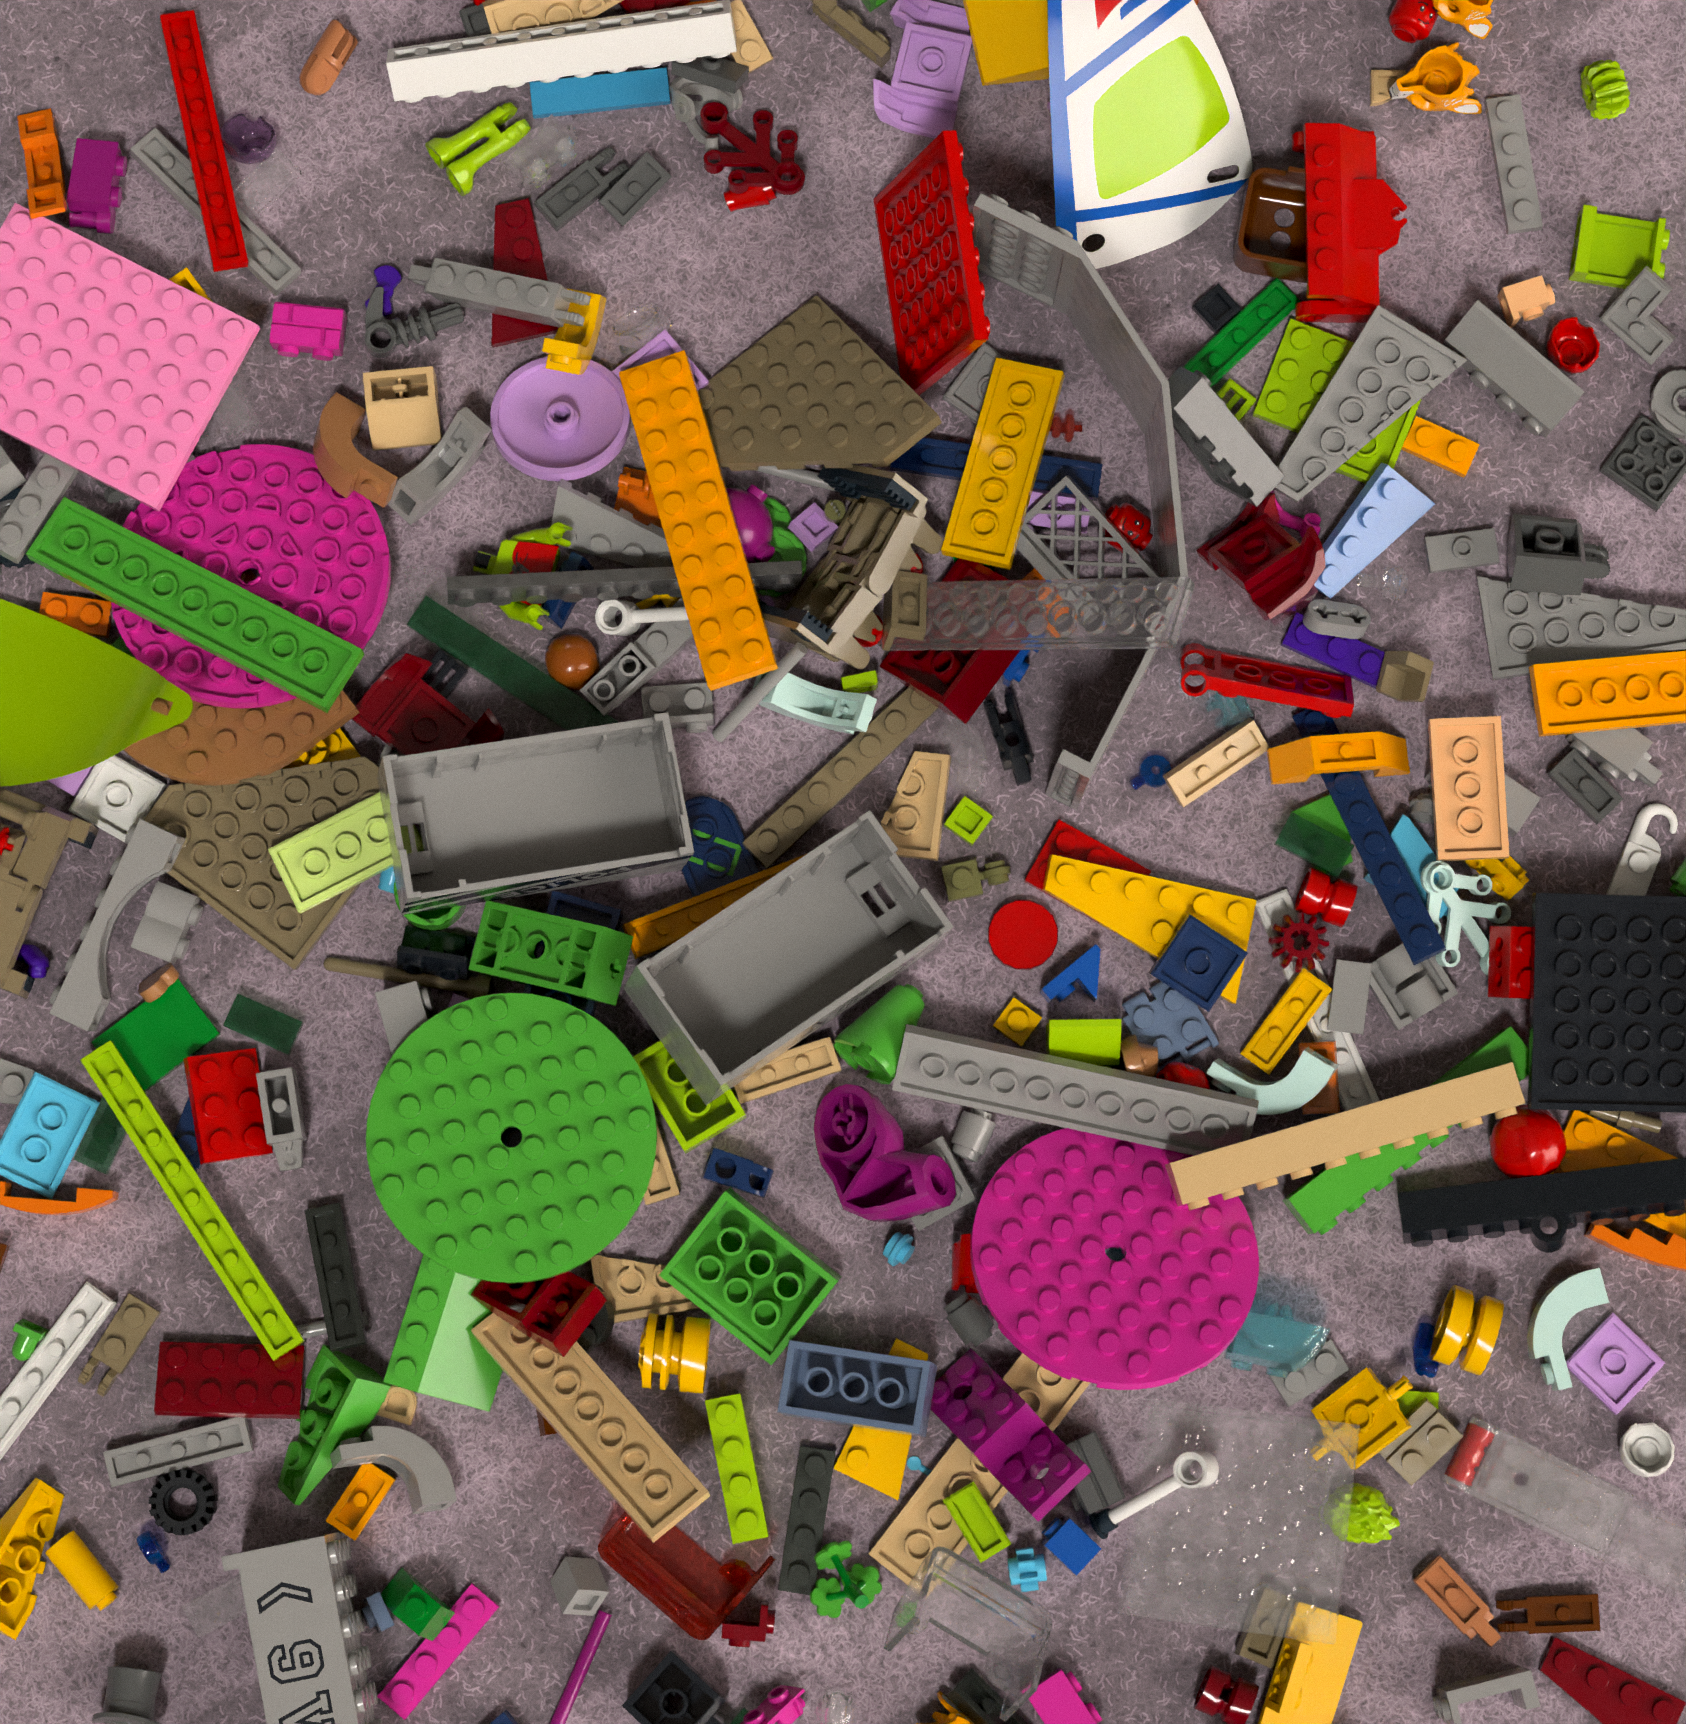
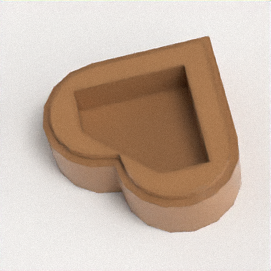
[138,963,179,1003]

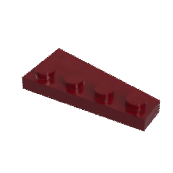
[491,198,559,348]
[1538,1637,1686,1724]

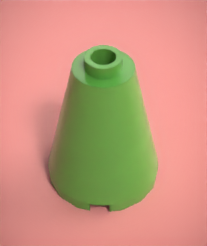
[833,984,925,1085]

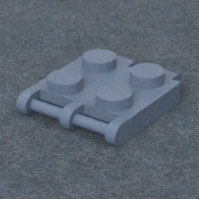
[1122,981,1219,1077]

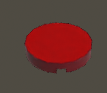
[988,900,1058,970]

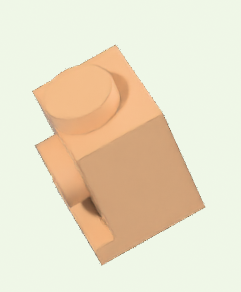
[1497,275,1555,328]

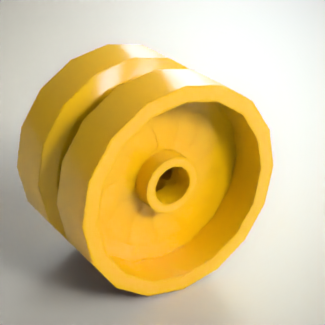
[1430,1285,1504,1375]

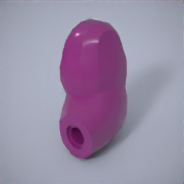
[814,1084,956,1222]

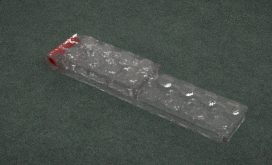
[1441,1416,1686,1604]

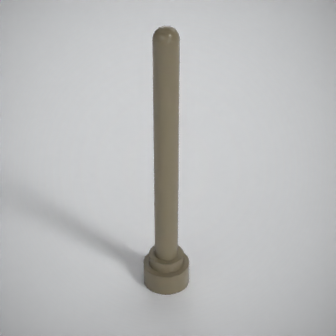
[323,957,493,998]

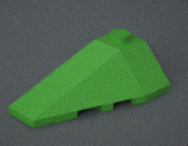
[277,1344,391,1506]

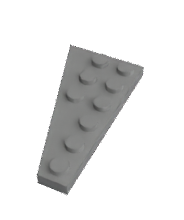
[1274,305,1467,503]
[1477,576,1686,681]

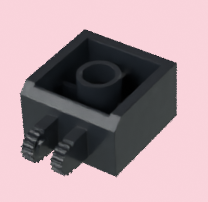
[622,1651,728,1724]

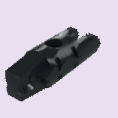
[983,693,1034,786]

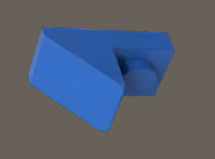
[1040,944,1101,1003]

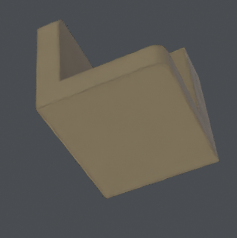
[1376,651,1434,702]

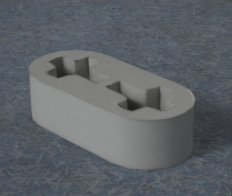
[1302,599,1371,639]

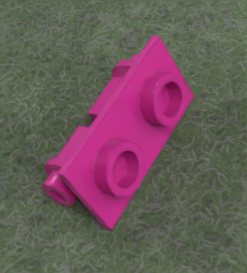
[740,1685,805,1724]

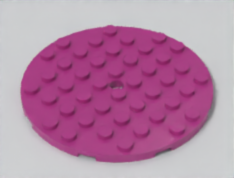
[111,444,391,708]
[970,1128,1259,1390]

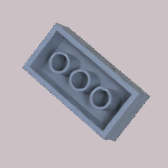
[777,1340,937,1437]

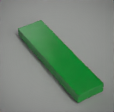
[1183,278,1301,389]

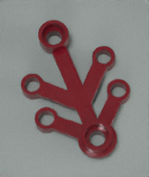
[700,102,805,195]

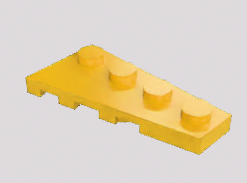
[833,1338,928,1500]

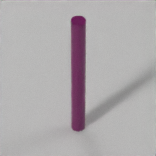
[549,1609,612,1724]

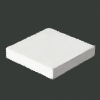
[68,755,167,844]

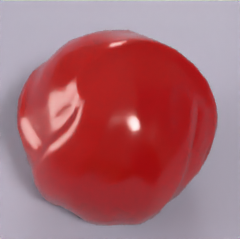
[1489,1105,1567,1178]

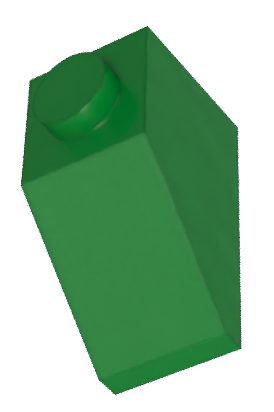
[380,1567,455,1641]

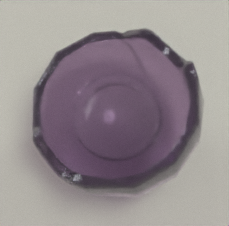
[221,113,278,164]

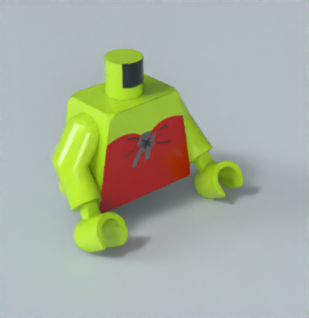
[473,522,573,630]

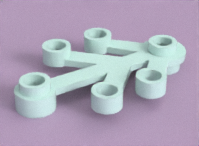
[1420,861,1511,976]

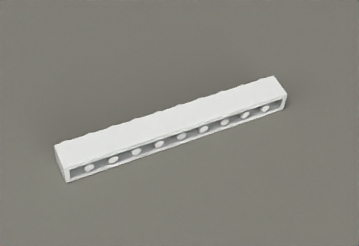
[386,0,737,103]

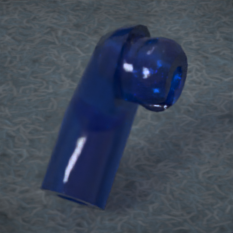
[1412,1323,1439,1378]

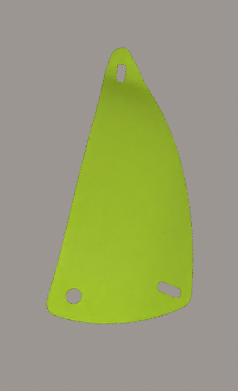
[0,599,193,787]

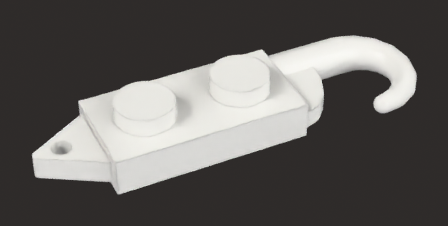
[1606,803,1678,896]

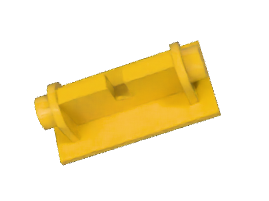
[1465,855,1530,901]

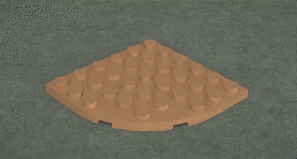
[123,568,360,786]

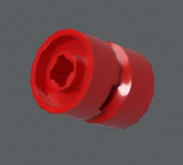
[1294,867,1358,928]

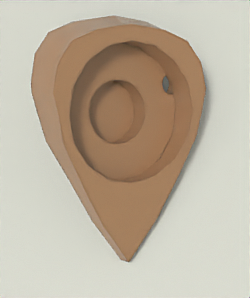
[1120,1034,1158,1077]

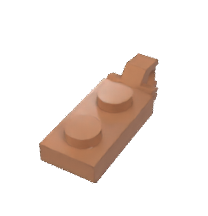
[1412,1555,1501,1647]

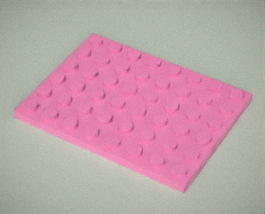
[0,203,260,512]

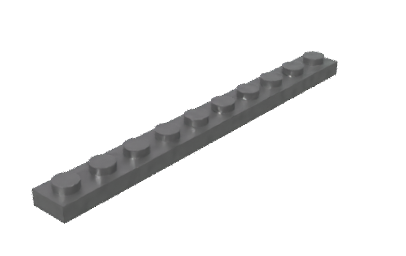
[447,561,802,607]

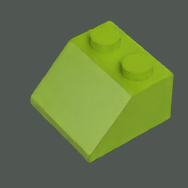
[1046,1019,1121,1068]

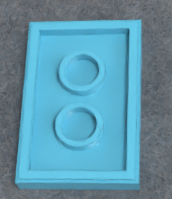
[0,1072,100,1199]

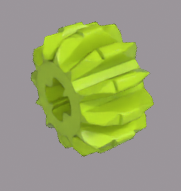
[1580,59,1630,120]

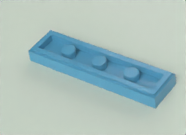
[529,67,671,119]

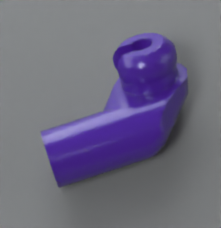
[16,944,49,978]

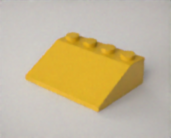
[963,0,1049,86]

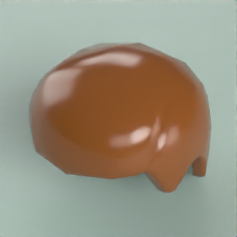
[545,634,600,691]

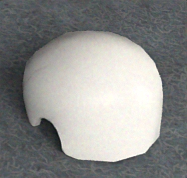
[1619,1422,1675,1477]

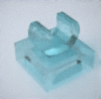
[1206,693,1254,728]

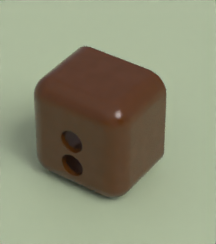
[1233,166,1307,283]

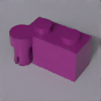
[66,138,127,234]

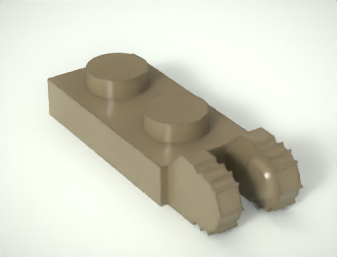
[811,0,891,68]
[78,1293,161,1397]

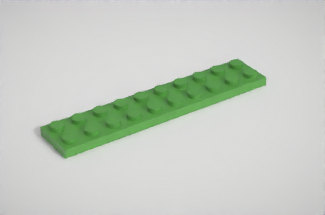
[26,497,364,713]

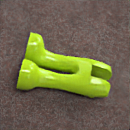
[425,102,531,196]

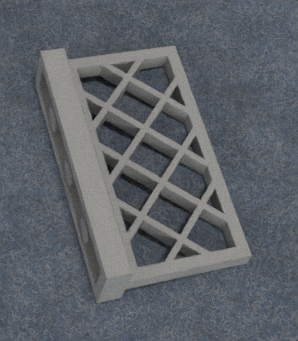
[1016,475,1163,637]

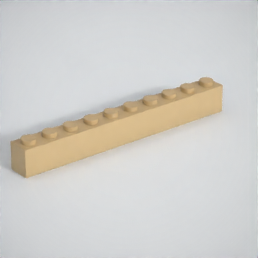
[1165,1062,1525,1211]

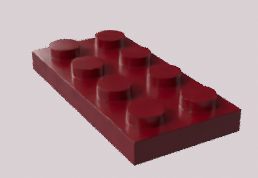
[154,1342,305,1419]

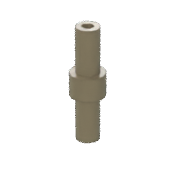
[1589,1111,1662,1134]

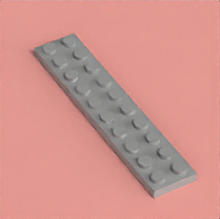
[892,1024,1259,1156]

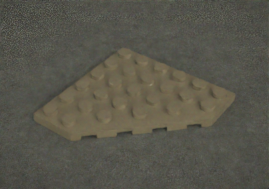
[698,295,942,471]
[144,756,380,970]

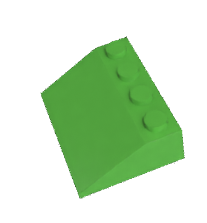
[659,1188,842,1365]
[383,1254,503,1412]

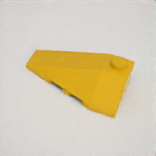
[0,1478,64,1640]

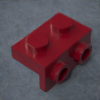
[721,1601,776,1647]

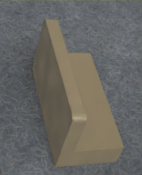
[882,571,927,651]

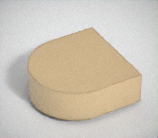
[377,1385,417,1425]

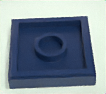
[1148,913,1248,1012]

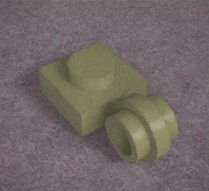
[941,859,1011,902]

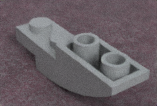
[580,597,693,716]

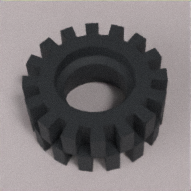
[148,1469,218,1536]

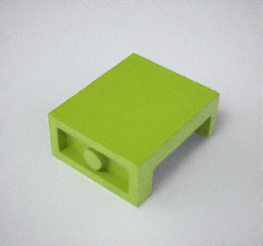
[1569,205,1670,289]

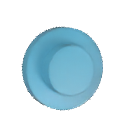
[883,1232,915,1266]

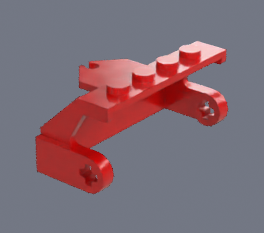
[1292,123,1407,323]

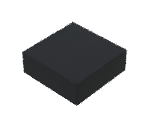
[1192,284,1241,333]

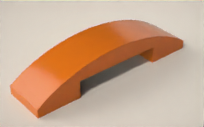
[17,108,67,219]
[0,1181,119,1215]

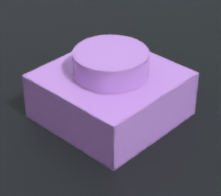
[787,502,838,552]

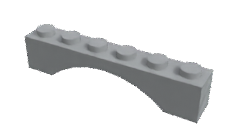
[49,819,186,1031]

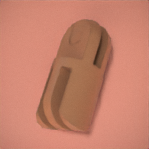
[299,20,359,95]

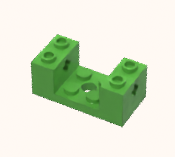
[469,901,633,1006]

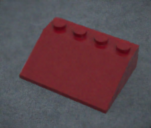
[879,559,1049,724]

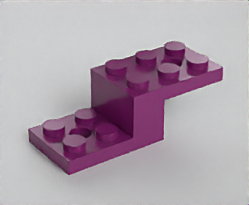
[930,1348,1091,1522]

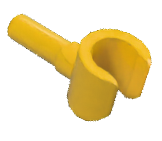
[636,594,681,609]

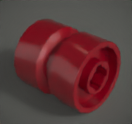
[1193,1665,1259,1724]

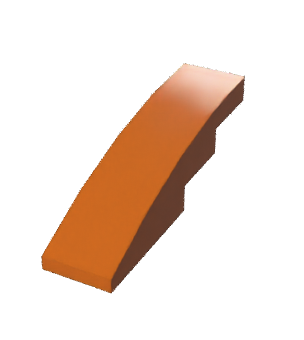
[1584,1223,1686,1272]

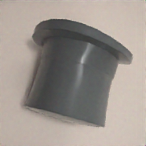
[92,1666,162,1724]

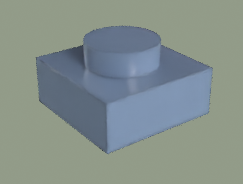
[361,1592,394,1633]

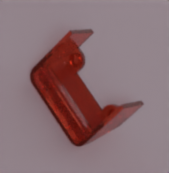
[598,1511,775,1640]

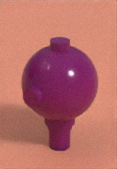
[726,484,775,563]

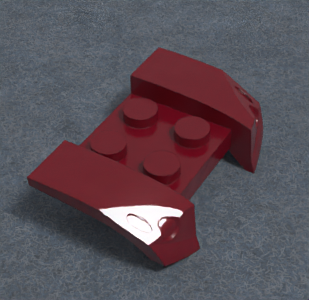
[1196,493,1325,619]
[351,653,504,756]

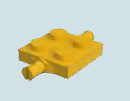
[1308,1367,1413,1470]

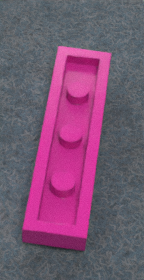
[377,1583,500,1720]

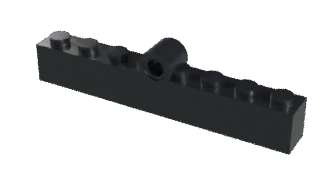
[1397,1158,1686,1253]

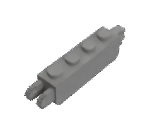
[408,258,591,327]

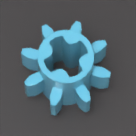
[1007,1547,1047,1592]

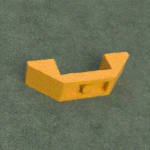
[1267,731,1410,785]

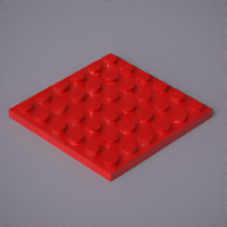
[873,130,990,396]

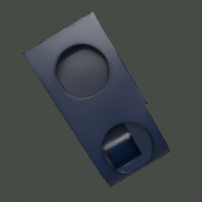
[701,1148,774,1198]

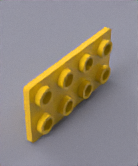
[1258,1601,1363,1724]

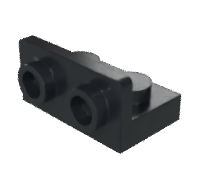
[397,926,475,981]

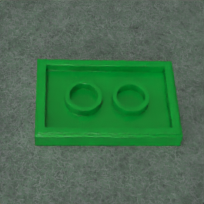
[91,978,221,1092]

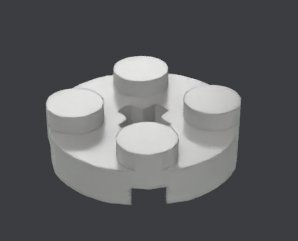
[1649,370,1686,440]

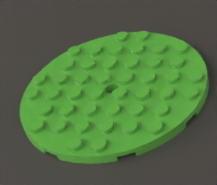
[366,993,657,1283]

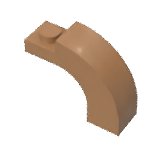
[313,392,398,508]

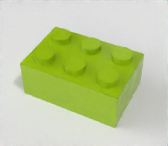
[633,1041,746,1154]

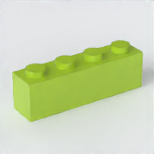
[705,1393,769,1544]

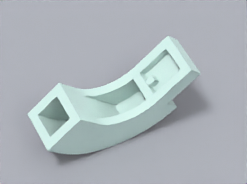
[752,672,877,734]
[1206,1047,1339,1115]
[1527,1268,1609,1391]

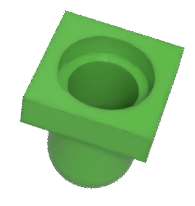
[12,1319,49,1361]

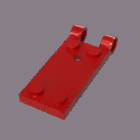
[1180,643,1354,718]

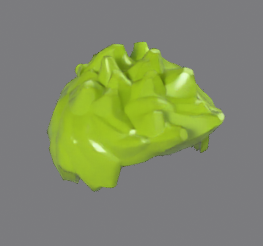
[1325,1483,1400,1544]

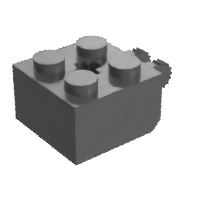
[1506,514,1610,596]

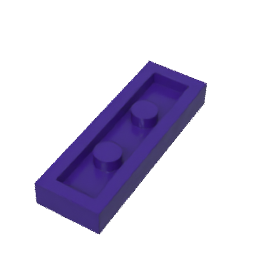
[1281,612,1385,689]

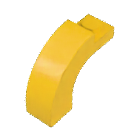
[542,288,606,375]

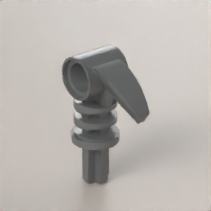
[365,287,464,358]

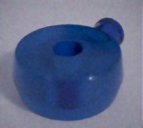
[1130,755,1172,790]
[136,1531,170,1573]

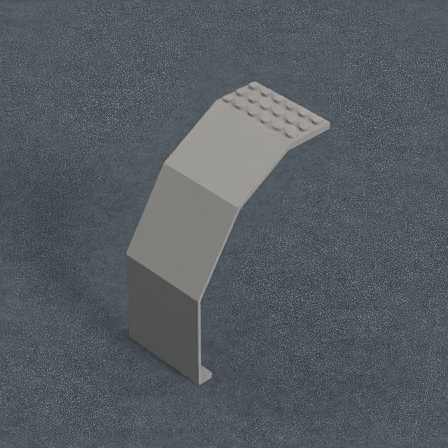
[972,193,1189,810]

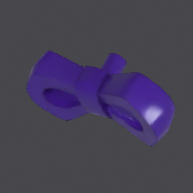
[365,265,402,316]

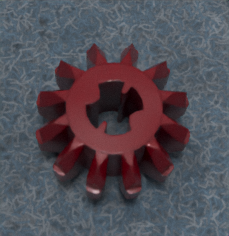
[1268,912,1329,973]

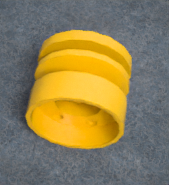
[638,1313,711,1394]

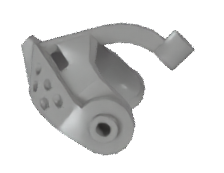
[669,77,743,152]

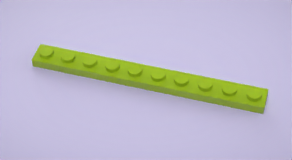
[80,1040,305,1361]

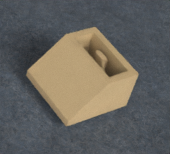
[363,366,442,451]

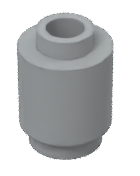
[951,1108,996,1163]

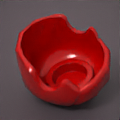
[1546,317,1600,374]

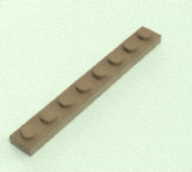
[742,687,939,869]

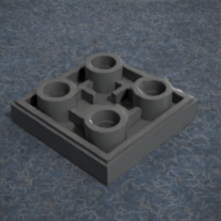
[1600,414,1686,512]

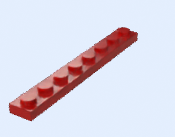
[160,10,248,272]

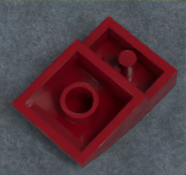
[471,1271,607,1357]

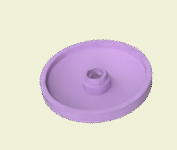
[490,356,631,481]

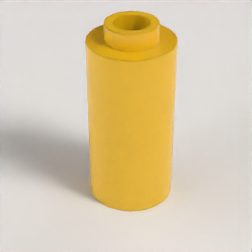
[45,1530,119,1611]

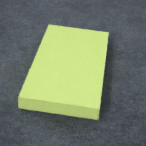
[268,792,424,913]

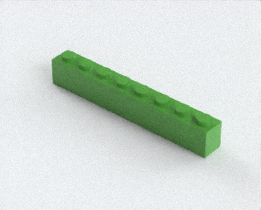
[1282,1026,1529,1235]

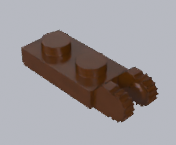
[1496,1593,1601,1634]

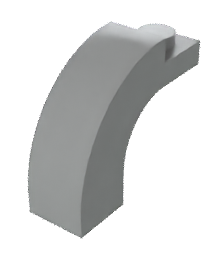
[388,406,492,525]
[330,1426,457,1514]

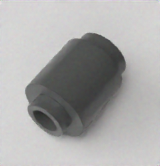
[944,1292,995,1347]

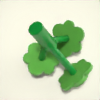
[810,1541,882,1618]

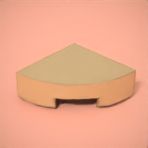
[1370,70,1406,106]

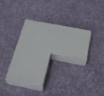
[1599,266,1676,365]

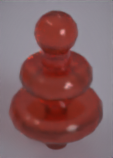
[1049,413,1082,443]

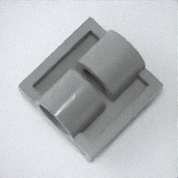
[1370,944,1458,1031]

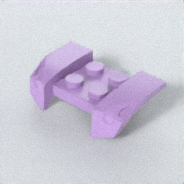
[873,0,973,139]

